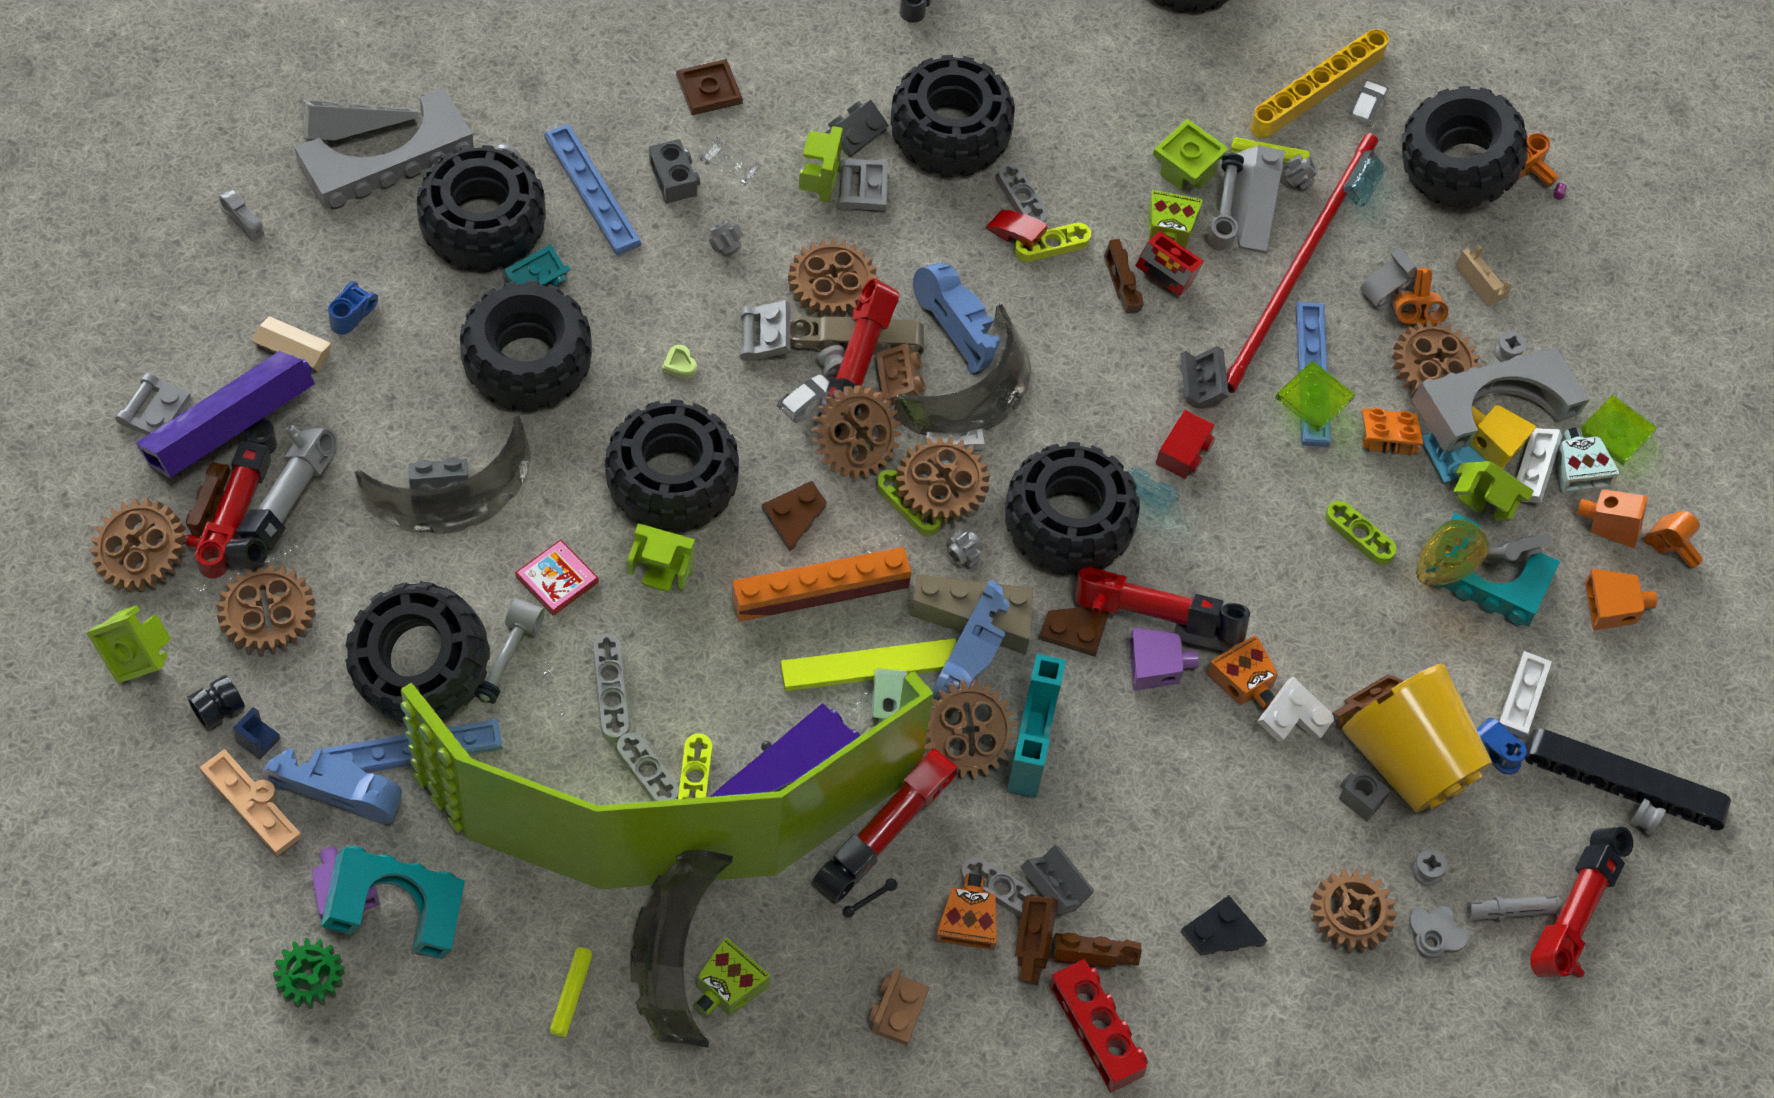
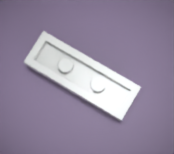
[1517,428,1562,503]
[1499,651,1552,739]

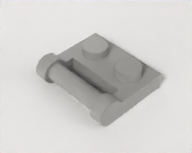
[837,159,888,211]
[740,300,791,361]
[115,373,191,435]
[1478,533,1551,564]

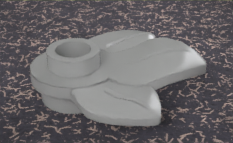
[1410,905,1471,958]

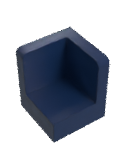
[233,707,281,760]

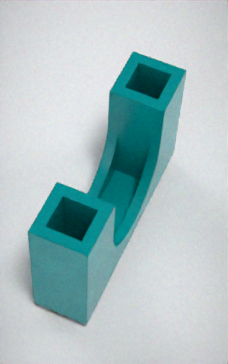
[1422,512,1560,627]
[1007,654,1066,798]
[321,846,465,959]

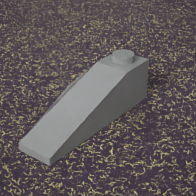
[302,100,418,144]
[1224,145,1285,253]

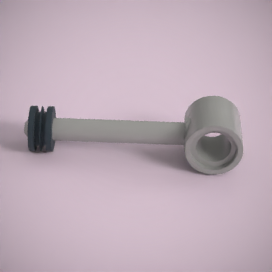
[1206,153,1244,251]
[474,598,545,704]

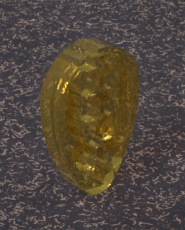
[1415,520,1489,586]

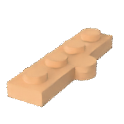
[199,749,302,857]

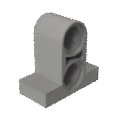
[1361,247,1417,310]

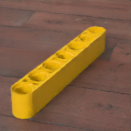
[1250,29,1389,138]

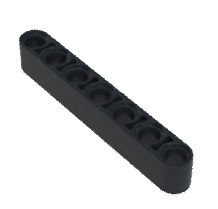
[1524,729,1731,831]

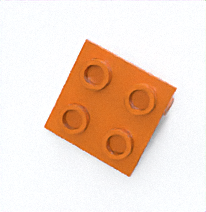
[1362,408,1423,456]

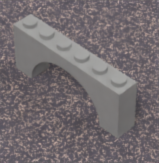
[294,88,474,209]
[1411,348,1590,453]

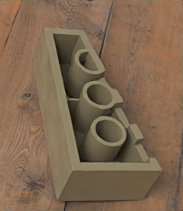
[911,574,1034,655]

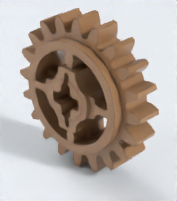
[1310,869,1397,953]

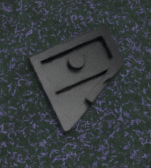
[1181,895,1267,956]

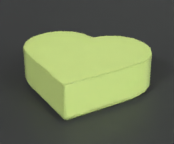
[662,345,697,379]

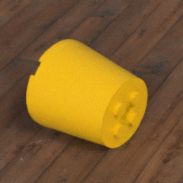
[1342,663,1493,813]

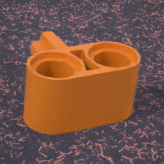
[1519,133,1559,186]
[1392,268,1449,324]
[1644,511,1703,568]

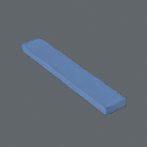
[544,123,641,256]
[1296,302,1331,447]
[321,719,503,773]

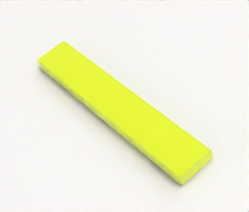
[780,638,957,691]

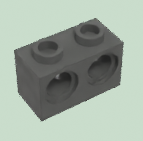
[649,139,700,204]

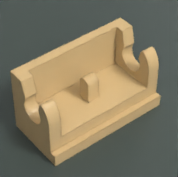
[1456,245,1512,306]

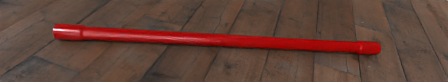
[1226,133,1379,393]

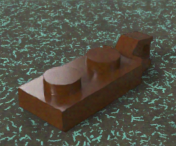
[1104,239,1144,312]
[186,462,231,537]
[1332,674,1404,731]
[1015,895,1058,985]
[1054,932,1142,967]

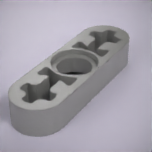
[998,163,1048,223]
[617,733,679,801]
[961,857,1041,918]

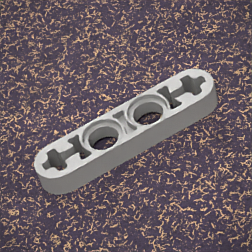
[593,633,629,743]

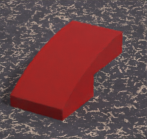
[986,209,1047,248]

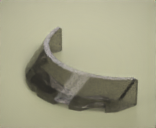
[893,303,1031,437]
[355,415,531,534]
[630,850,733,1048]

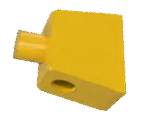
[1470,405,1536,469]

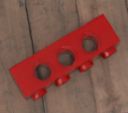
[1049,959,1148,1093]

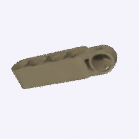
[790,317,924,355]

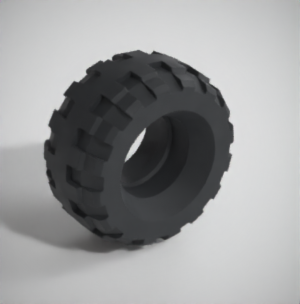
[891,54,1015,177]
[1402,86,1527,208]
[417,145,546,272]
[460,280,592,411]
[605,399,739,533]
[1005,442,1140,576]
[345,581,490,723]

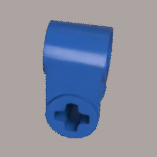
[328,281,378,334]
[1477,718,1527,775]

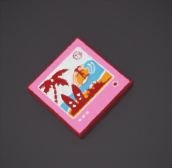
[515,539,599,616]

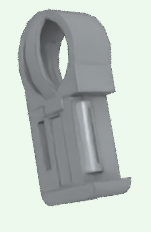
[219,189,264,242]

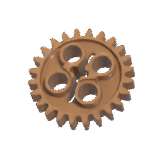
[788,238,878,318]
[1391,320,1482,395]
[811,385,902,479]
[896,436,990,524]
[89,498,187,593]
[216,564,316,655]
[924,680,1018,778]

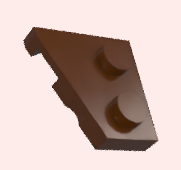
[762,481,827,551]
[1039,607,1109,657]

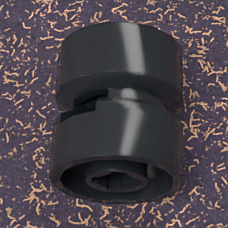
[187,675,245,730]

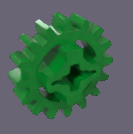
[273,938,345,1009]

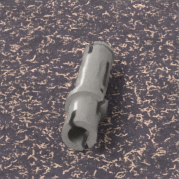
[1466,895,1561,921]

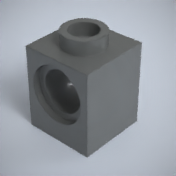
[1339,767,1391,822]

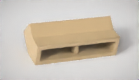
[252,316,331,372]

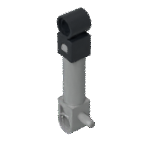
[225,425,339,568]

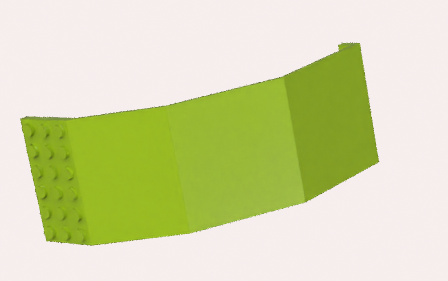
[400,671,934,889]

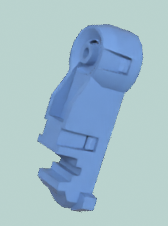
[913,263,1000,374]
[931,580,1010,710]
[262,748,402,824]

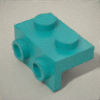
[503,244,571,286]

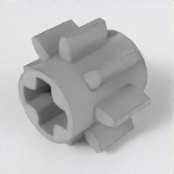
[1285,154,1318,190]
[708,220,744,254]
[947,531,983,568]

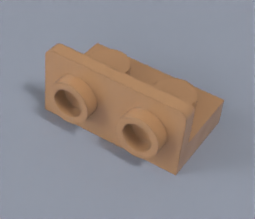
[876,343,926,405]
[869,967,930,1046]

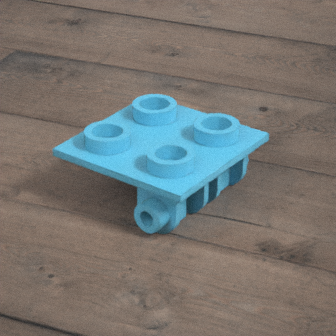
[1422,432,1486,483]

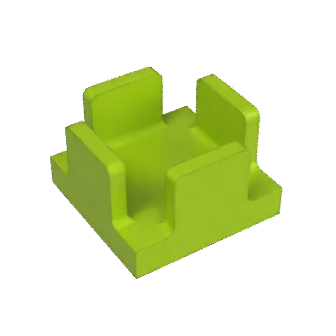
[1152,119,1229,190]
[799,126,843,202]
[1454,461,1534,521]
[627,523,695,592]
[86,605,171,684]

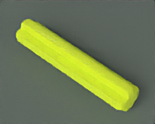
[1231,137,1310,163]
[550,947,592,1038]

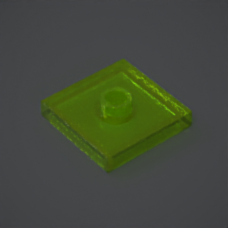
[1275,360,1355,432]
[1580,394,1657,466]

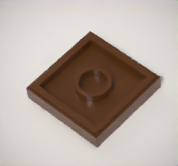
[676,59,743,115]

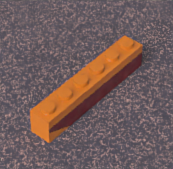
[732,547,911,622]

